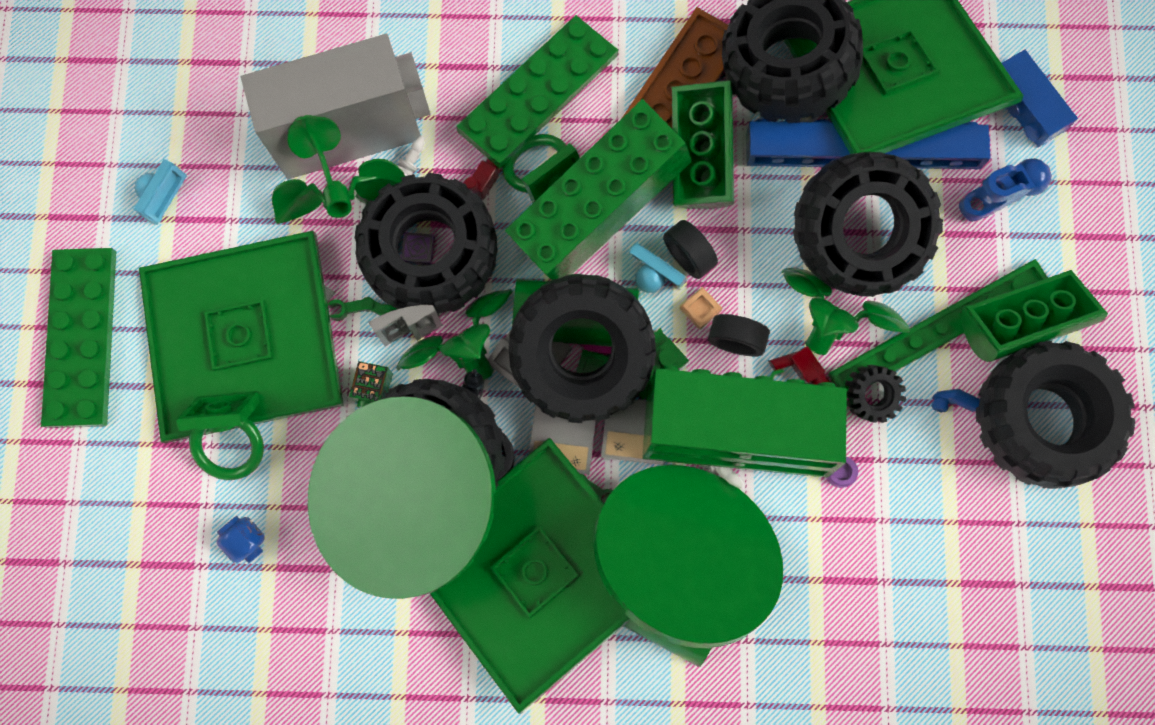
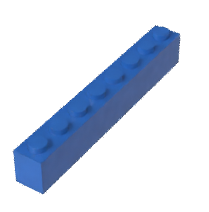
[746,119,991,170]

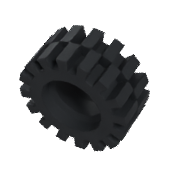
[845,365,906,423]

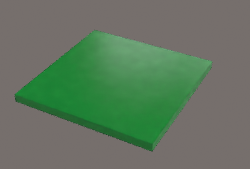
[784,0,1024,154]
[139,230,344,443]
[430,437,631,714]

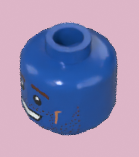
[216,515,265,564]

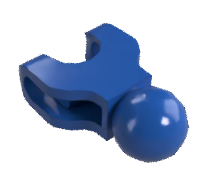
[959,158,1052,222]

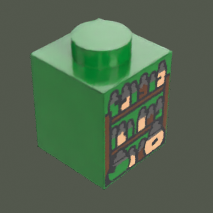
[349,361,393,408]

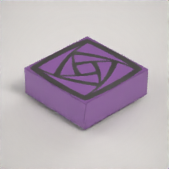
[401,232,435,265]

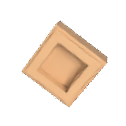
[679,287,723,330]

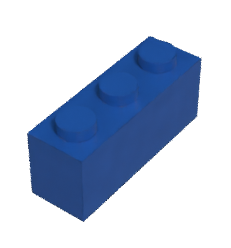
[1002,49,1078,148]

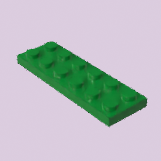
[456,15,619,169]
[41,248,117,428]

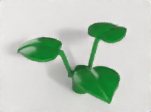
[271,115,405,224]
[781,268,911,355]
[396,289,513,380]

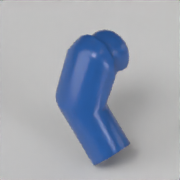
[931,389,980,413]

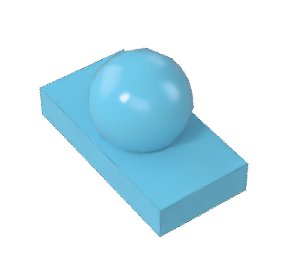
[133,159,187,225]
[629,243,687,293]

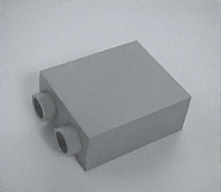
[240,33,431,180]

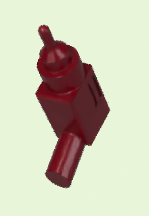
[464,158,503,200]
[768,346,831,385]

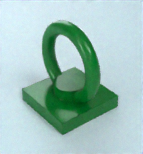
[503,134,580,203]
[176,391,264,480]

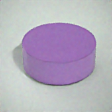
[826,457,858,488]

